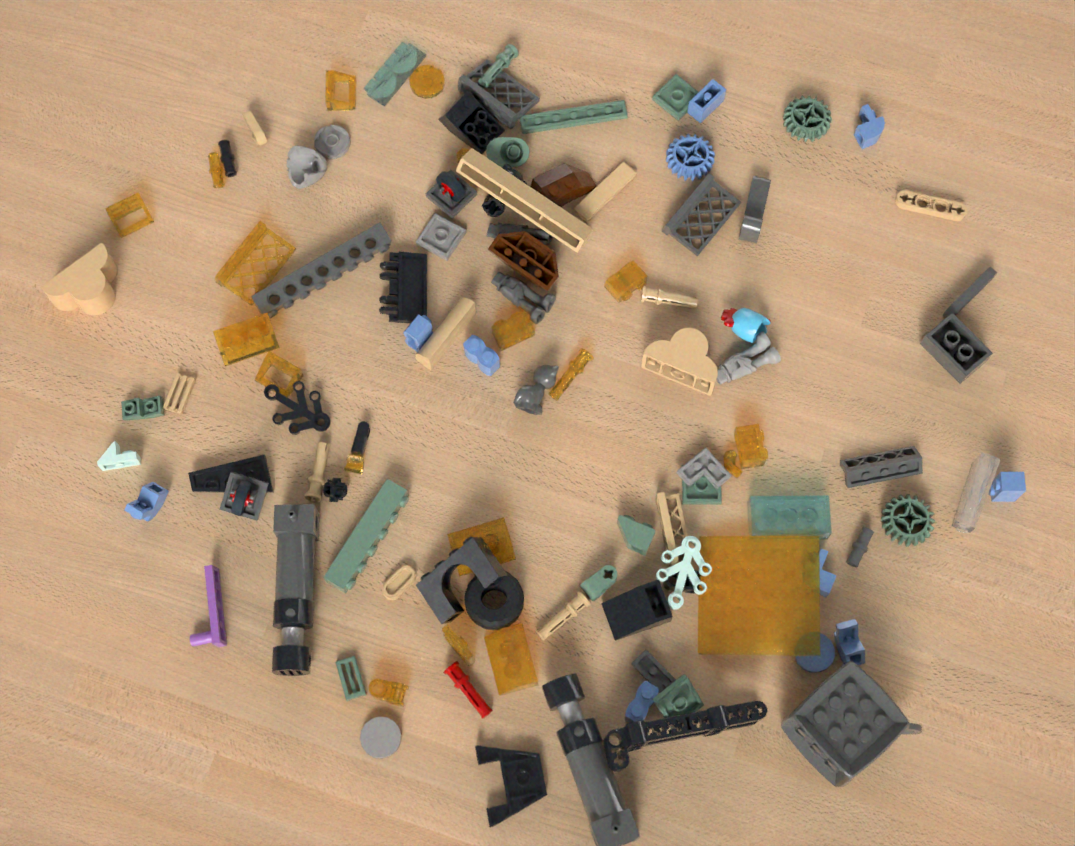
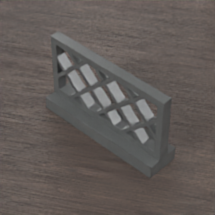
[458,59,540,129]
[662,173,741,257]

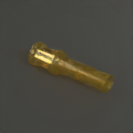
[548,348,594,401]

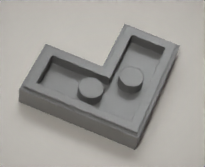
[676,447,732,490]

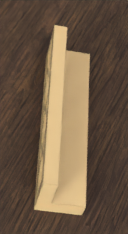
[656,492,694,569]

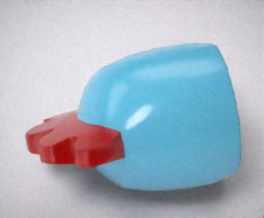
[721,308,771,343]

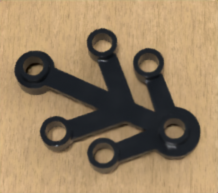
[264,381,331,435]

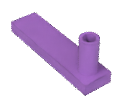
[190,565,227,647]

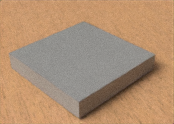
[416,213,466,261]

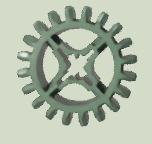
[783,95,832,142]
[881,494,935,547]

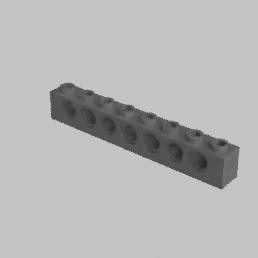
[251,222,392,319]

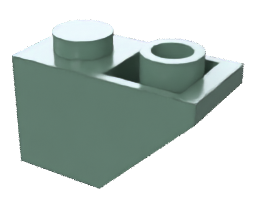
[617,515,656,556]

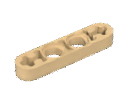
[895,190,967,221]

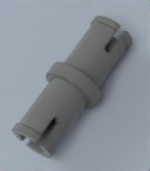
[846,527,874,568]

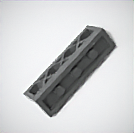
[840,446,923,488]

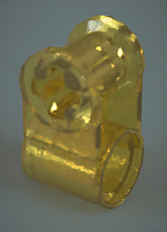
[368,679,409,707]

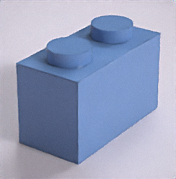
[687,79,726,124]
[988,472,1026,502]

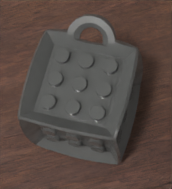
[781,661,922,787]

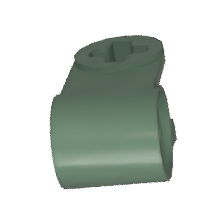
[580,565,617,601]

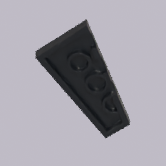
[188,454,274,493]

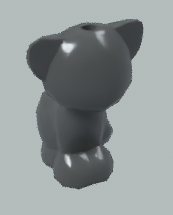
[513,365,559,415]

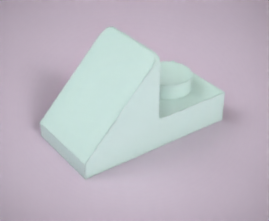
[97,441,141,471]

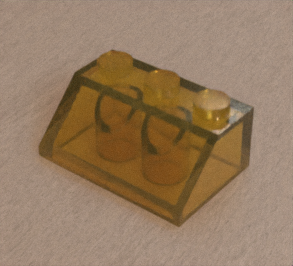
[213,313,280,367]
[447,517,516,577]
[484,623,538,696]

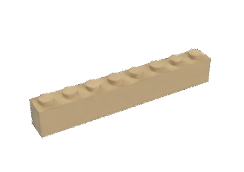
[456,148,594,253]

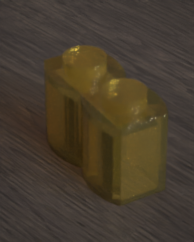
[604,260,648,303]

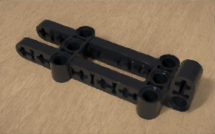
[603,701,767,772]

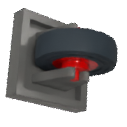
[426,170,477,219]
[219,472,269,521]

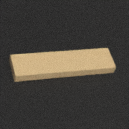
[573,162,637,223]

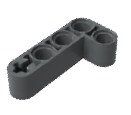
[739,176,771,244]

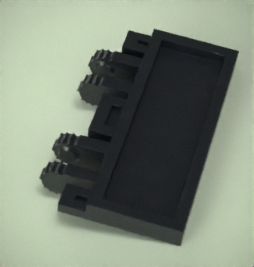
[379,251,427,324]

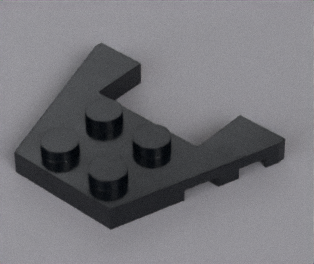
[475,745,547,828]

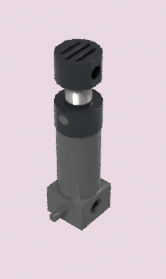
[272,504,320,676]
[542,674,640,846]

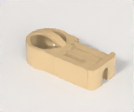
[242,110,267,146]

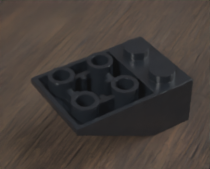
[438,91,505,154]
[601,579,673,641]

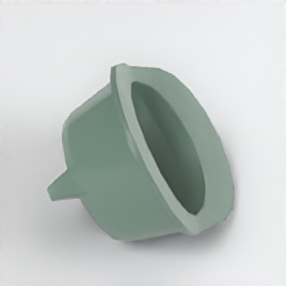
[486,137,530,167]

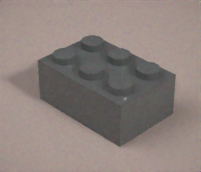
[920,313,993,384]

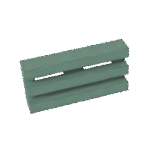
[336,656,366,701]

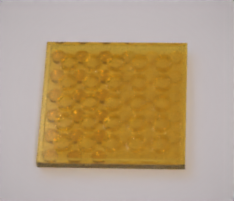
[698,536,820,656]

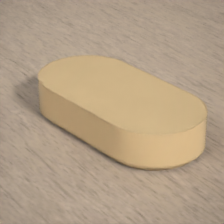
[382,565,416,600]

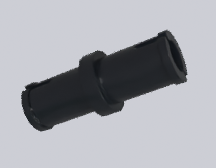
[218,140,237,177]

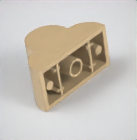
[40,242,117,315]
[641,328,718,396]

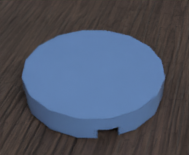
[794,632,835,673]

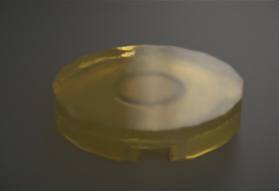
[409,65,445,99]

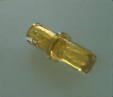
[208,152,225,188]

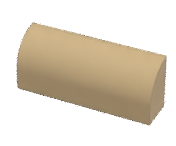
[415,297,476,370]

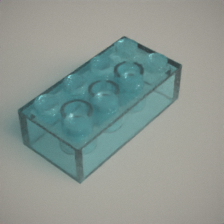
[747,495,832,540]

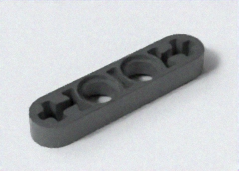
[943,266,998,318]

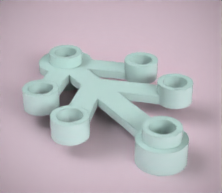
[656,536,712,610]

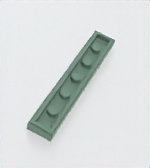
[519,100,628,134]

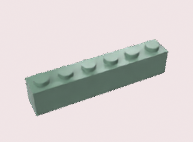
[323,479,409,594]

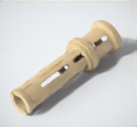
[641,286,698,309]
[304,442,330,502]
[535,591,591,641]

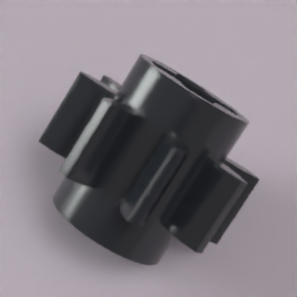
[323,478,348,502]

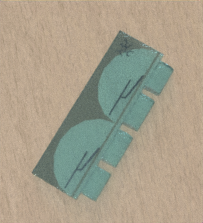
[364,42,426,107]

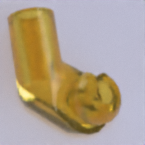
[723,450,743,478]

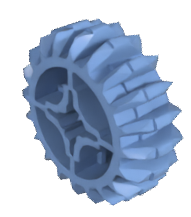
[666,133,715,181]

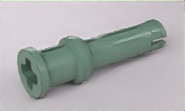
[478,44,519,88]

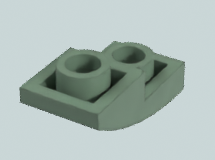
[121,396,164,421]

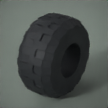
[464,571,524,631]

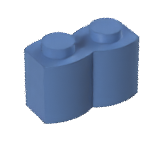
[403,314,433,352]
[463,335,500,376]
[624,681,659,723]

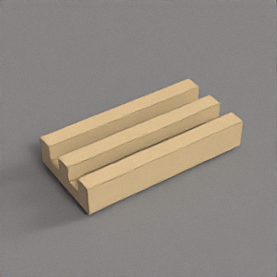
[163,373,196,414]

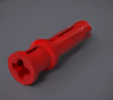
[443,661,493,719]

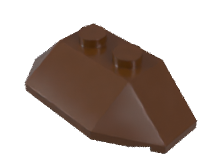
[530,163,597,207]
[488,231,559,291]

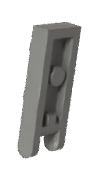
[631,650,676,693]

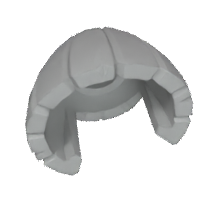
[286,146,327,189]

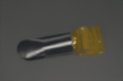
[343,421,370,474]

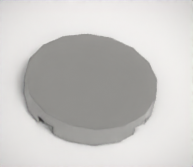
[314,125,350,159]
[360,717,401,759]

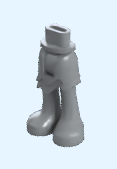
[717,332,781,385]

